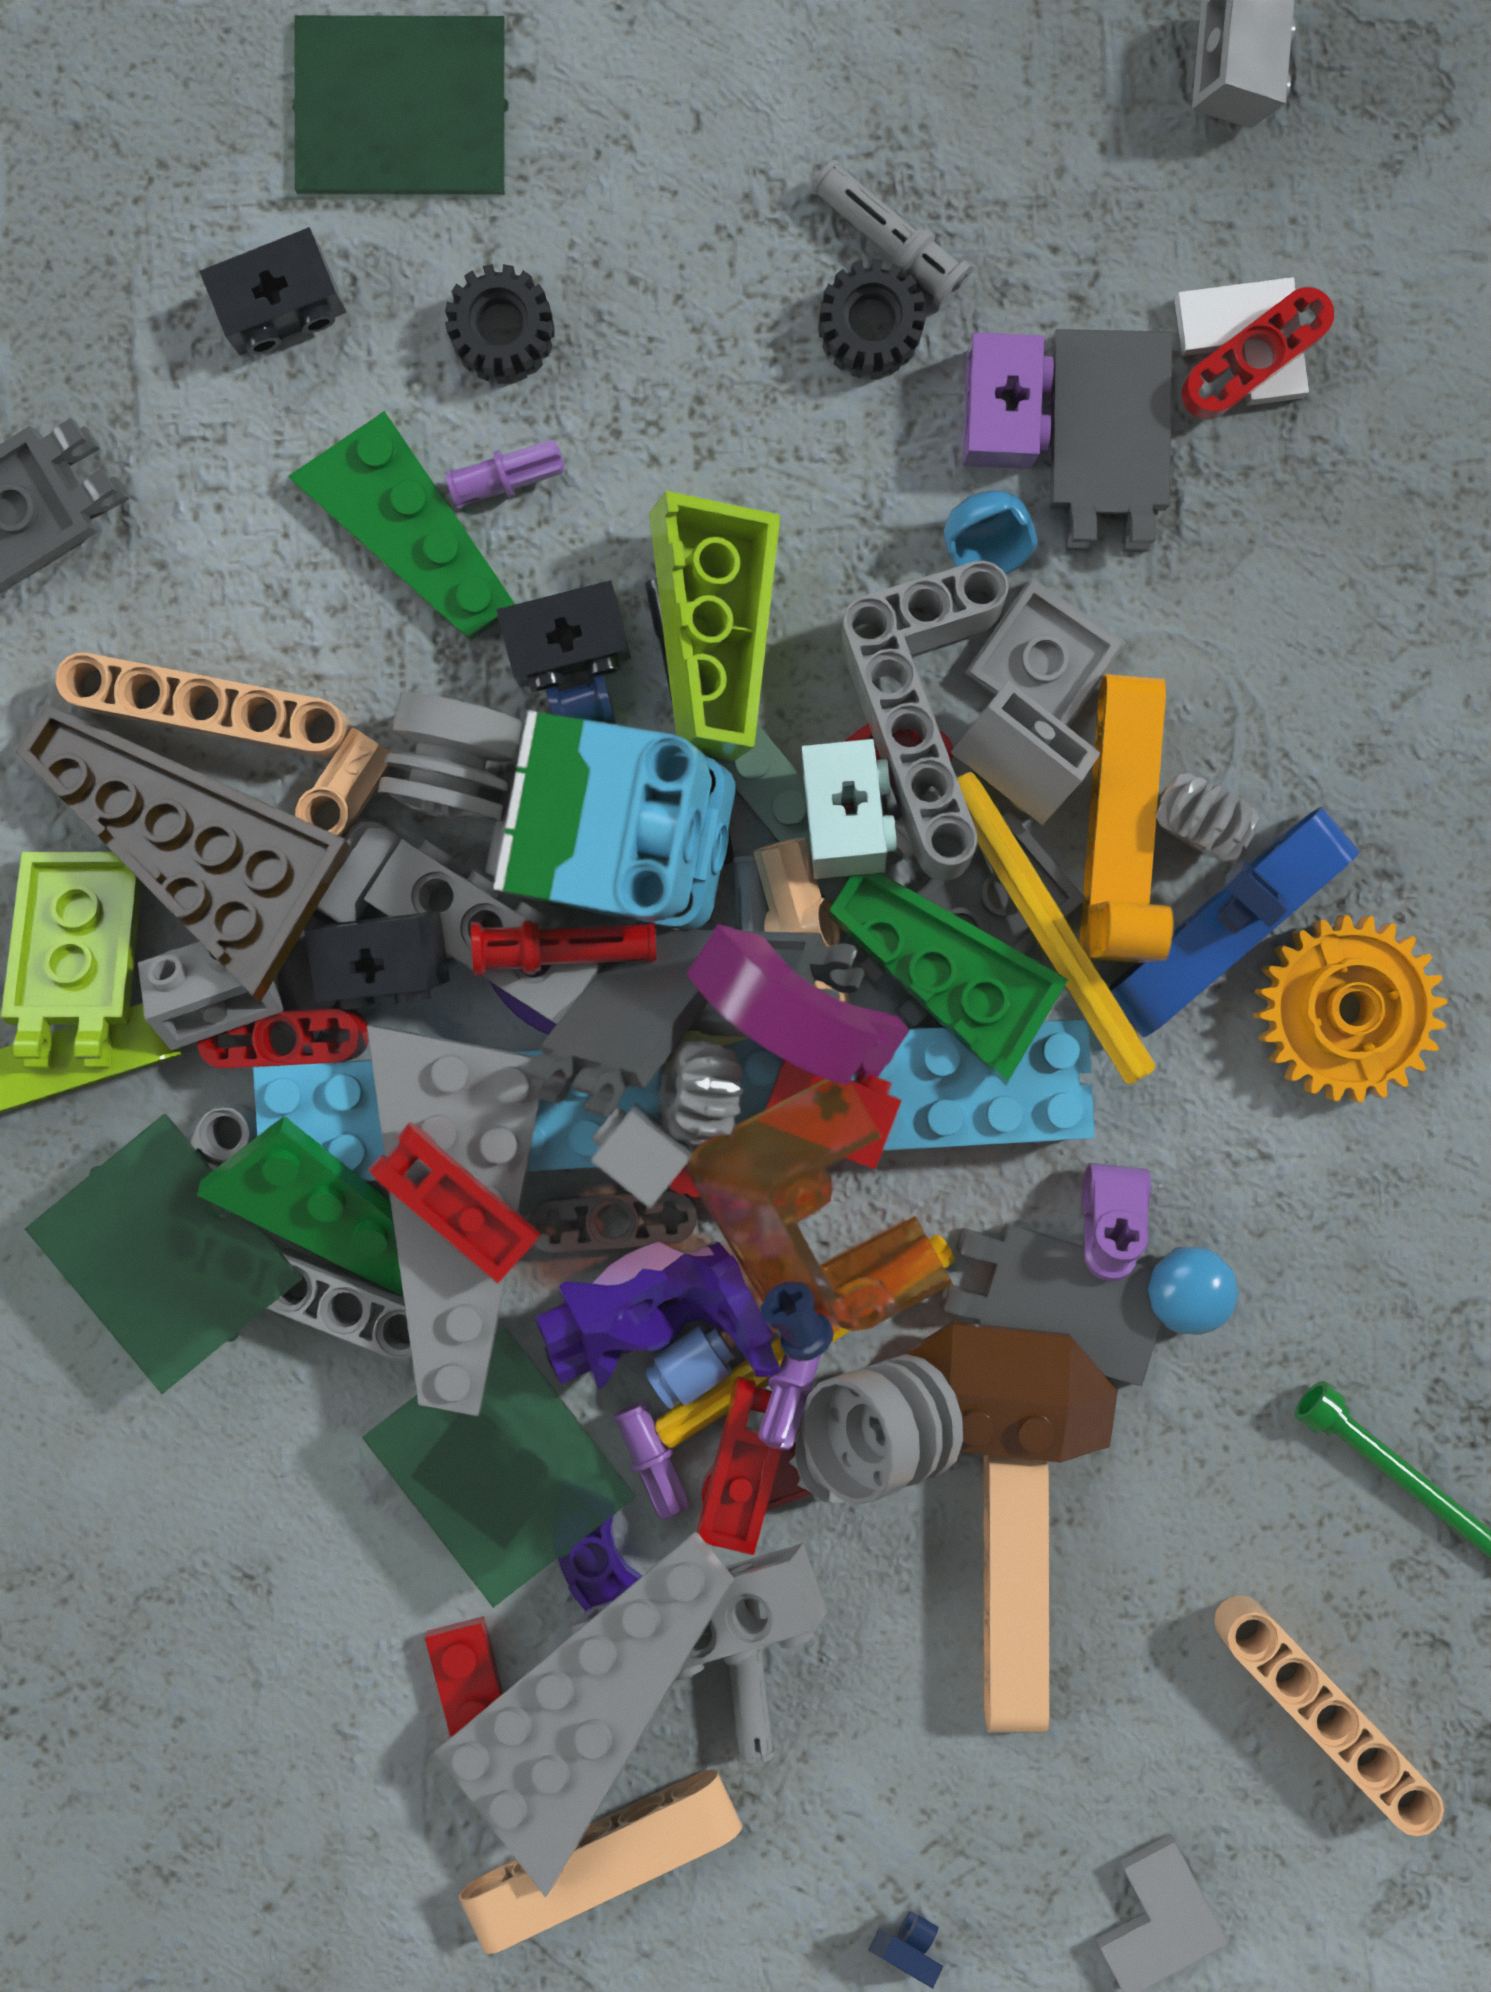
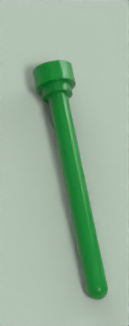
[1295,1381,1491,1559]

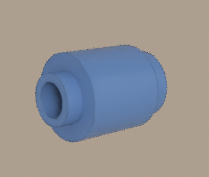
[645,1325,736,1409]

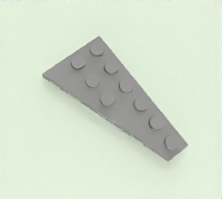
[367,1024,544,1416]
[434,1531,735,1898]

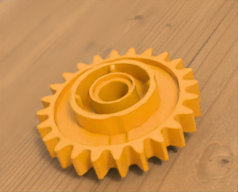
[1253,915,1448,1103]

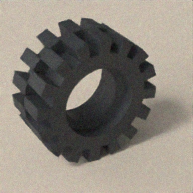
[818,259,926,379]
[445,264,555,384]

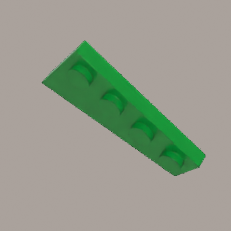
[288,411,515,641]
[829,873,1068,1085]
[197,1116,404,1297]

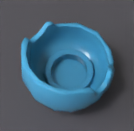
[943,490,1038,575]
[1148,1246,1239,1335]

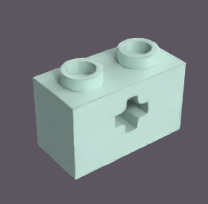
[802,739,897,879]

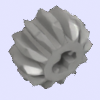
[1156,773,1260,862]
[657,1040,744,1146]

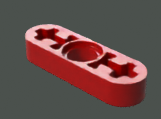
[1181,287,1334,420]
[197,1008,369,1068]

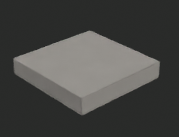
[963,577,1126,727]

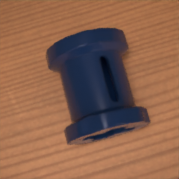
[546,673,616,725]
[760,1281,834,1361]

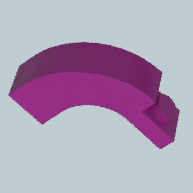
[687,925,910,1085]

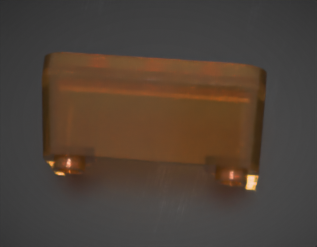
[687,1079,953,1331]

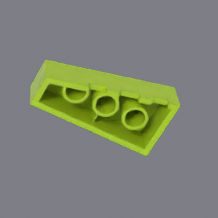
[649,491,781,761]

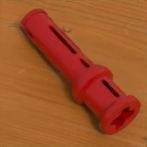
[471,920,656,977]

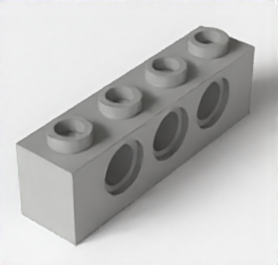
[364,839,603,1024]
[571,1543,827,1680]

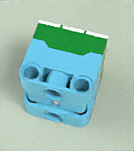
[494,711,736,930]

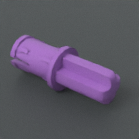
[445,440,564,509]
[758,1353,821,1450]
[612,1400,689,1519]

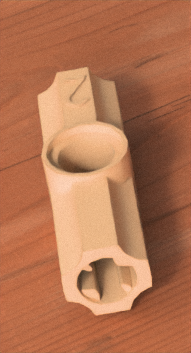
[295,727,392,838]
[753,837,851,1004]

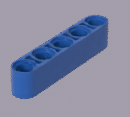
[1108,807,1360,1038]

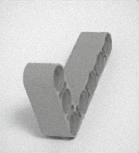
[840,561,1009,881]
[151,1104,412,1360]

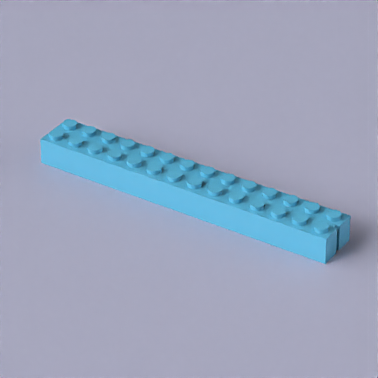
[253,1018,1095,1181]

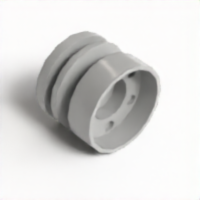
[378,692,523,822]
[802,1354,963,1505]

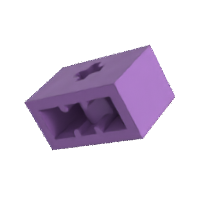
[962,332,1054,469]

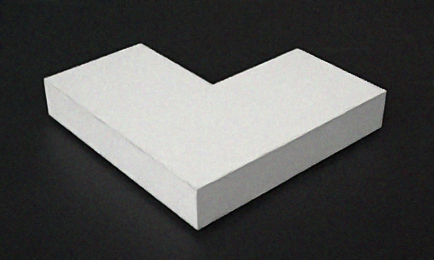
[1174,277,1309,406]

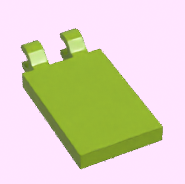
[1,852,143,1069]

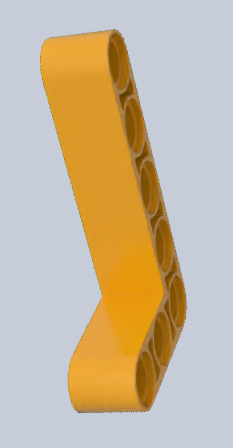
[1079,674,1173,963]

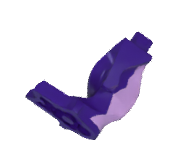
[535,1241,780,1389]

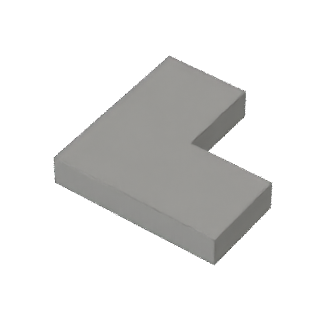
[1096,1834,1229,1992]

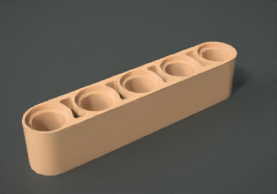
[56,653,353,758]
[983,1455,1049,1733]
[1214,1595,1444,1836]
[458,1769,743,1954]

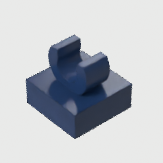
[1217,858,1288,934]
[868,1911,943,1989]

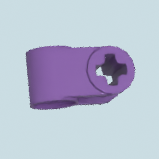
[1082,1163,1151,1282]

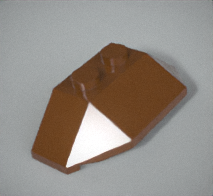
[896,1321,1118,1463]

